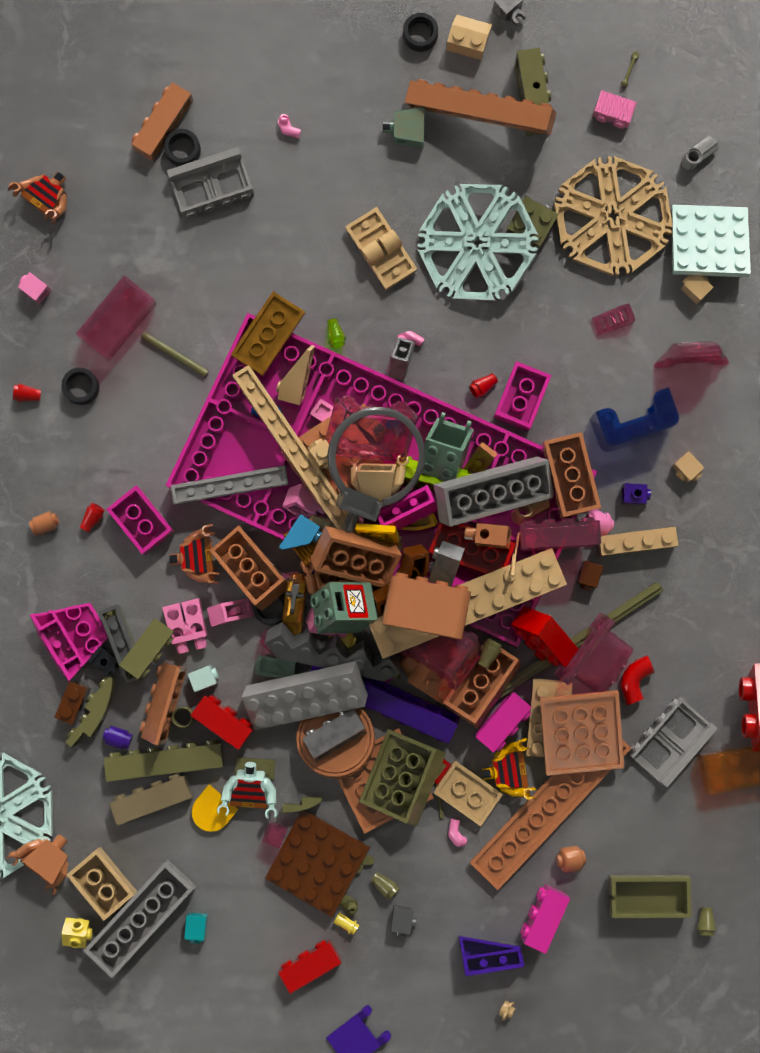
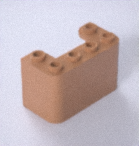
[381,572,471,640]

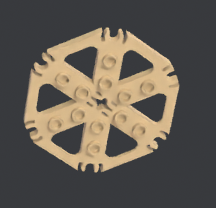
[554,156,673,276]

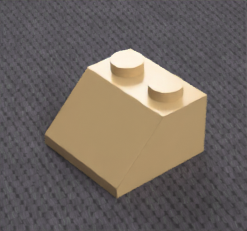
[446,15,492,60]

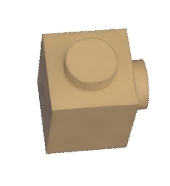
[681,275,713,304]
[672,451,704,483]

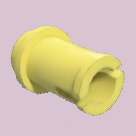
[333,912,359,935]

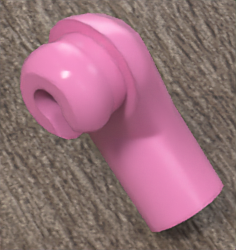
[278,114,301,139]
[448,819,467,847]

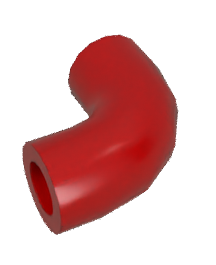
[620,656,655,706]

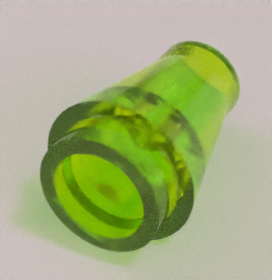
[327,318,346,348]

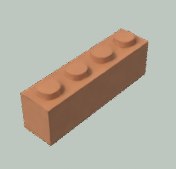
[132,82,193,161]

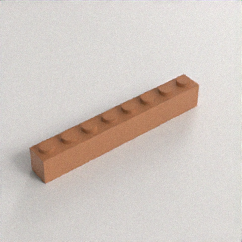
[405,79,557,136]

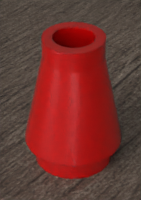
[469,373,498,398]
[13,383,41,402]
[80,503,105,532]

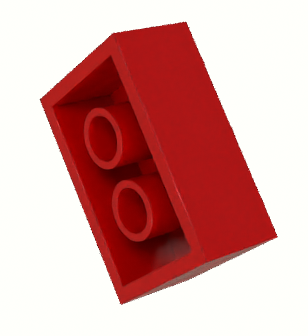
[511,606,578,668]
[190,695,254,750]

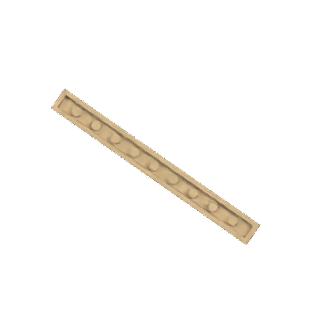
[232,365,349,531]

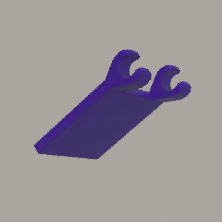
[326,1005,391,1053]

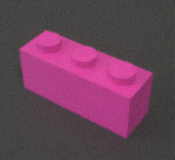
[377,485,438,531]

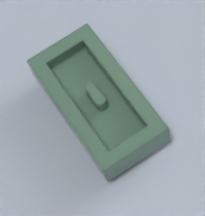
[255,655,296,678]

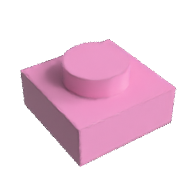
[310,398,337,422]

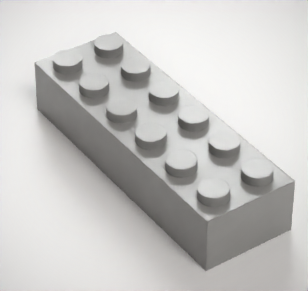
[433,456,554,527]
[242,661,368,730]
[83,860,196,978]

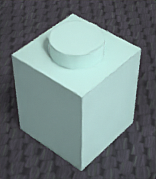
[188,665,219,692]

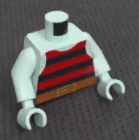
[217,762,278,819]

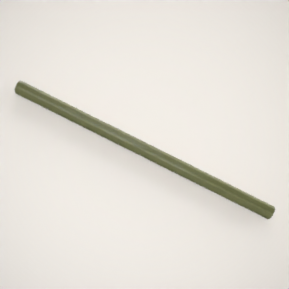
[497,582,663,701]

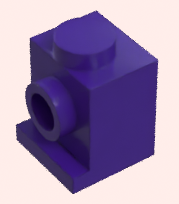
[621,483,651,505]

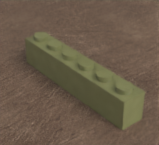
[104,740,225,782]

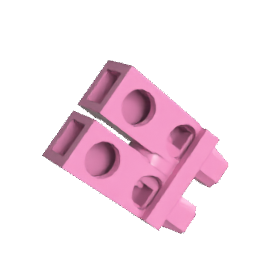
[162,598,208,654]

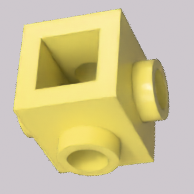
[61,917,93,948]

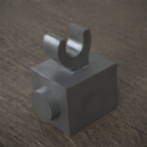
[493,0,526,26]

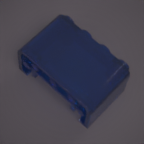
[590,387,679,452]

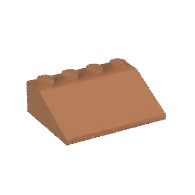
[139,662,187,745]

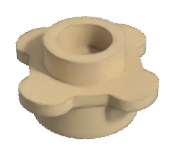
[499,1001,516,1021]

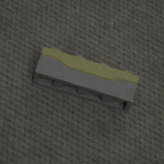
[99,604,148,684]

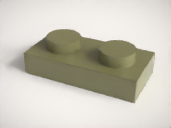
[235,757,276,779]

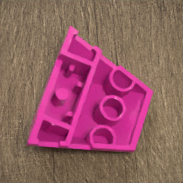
[29,603,108,682]

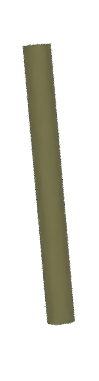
[141,332,209,377]

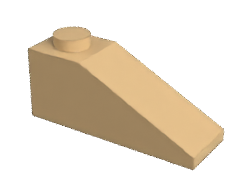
[276,345,315,405]

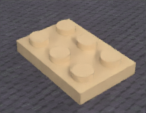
[433,760,503,826]

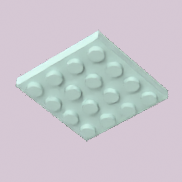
[671,205,751,277]

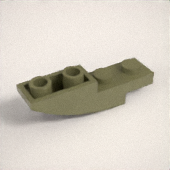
[65,677,116,747]

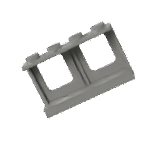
[167,147,254,218]
[629,697,718,787]

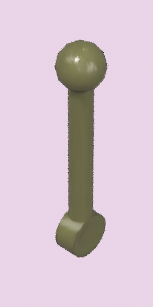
[621,51,639,87]

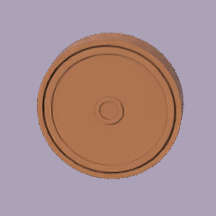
[296,708,376,779]

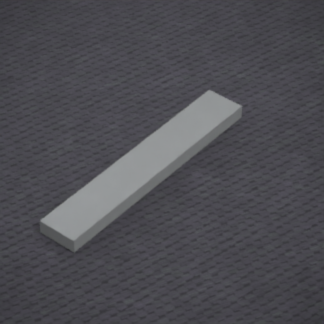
[170,465,289,505]

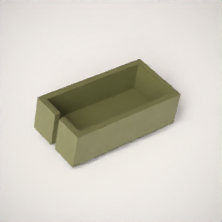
[608,875,692,918]

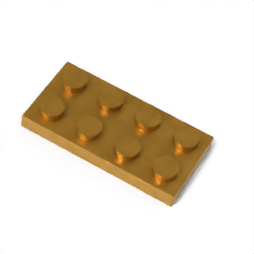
[230,291,305,376]

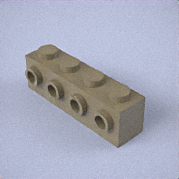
[109,773,193,825]

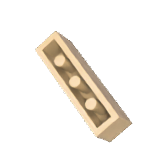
[596,527,678,557]

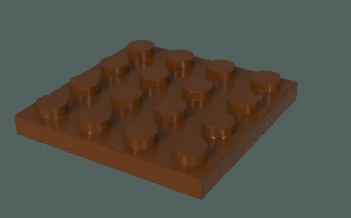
[265,810,371,917]

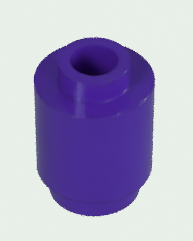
[102,726,133,750]

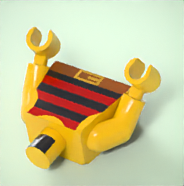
[482,738,536,800]

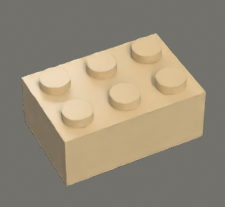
[66,847,138,921]

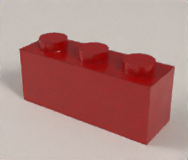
[278,940,342,994]

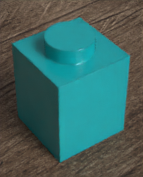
[184,912,208,944]

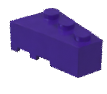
[459,936,524,976]

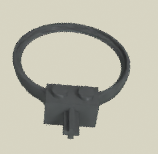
[327,407,425,533]

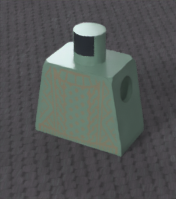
[383,107,425,148]

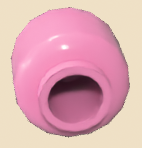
[584,511,614,536]

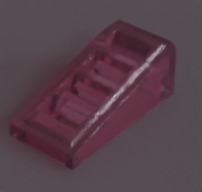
[592,303,635,336]

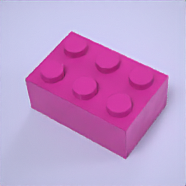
[493,361,552,432]
[106,485,175,556]
[474,692,532,753]
[520,884,570,954]

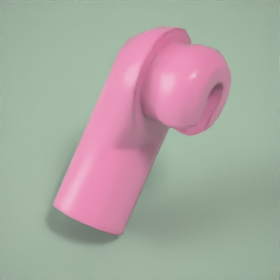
[396,331,425,347]

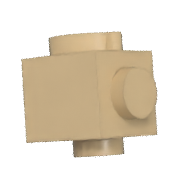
[308,439,336,470]

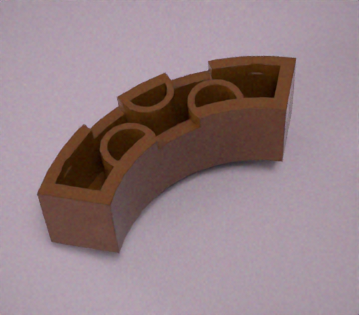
[373,544,429,618]

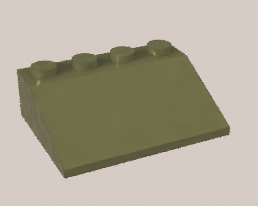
[359,729,446,826]

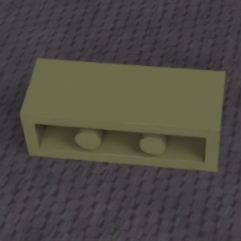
[119,618,174,680]

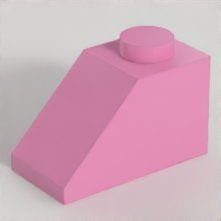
[207,598,254,627]

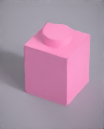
[18,272,51,305]

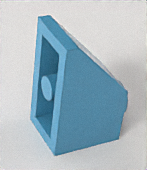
[279,514,322,550]

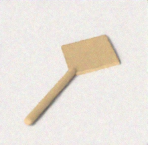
[511,533,520,577]

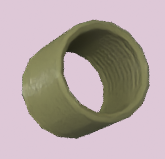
[172,706,195,728]

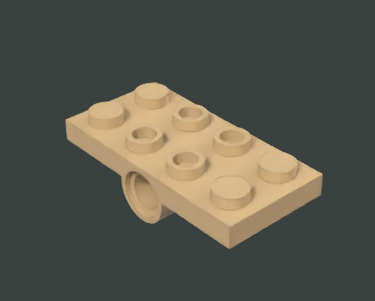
[345,207,418,291]
[526,679,573,757]

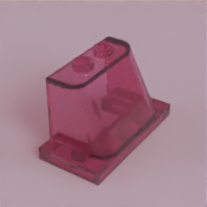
[554,612,633,692]

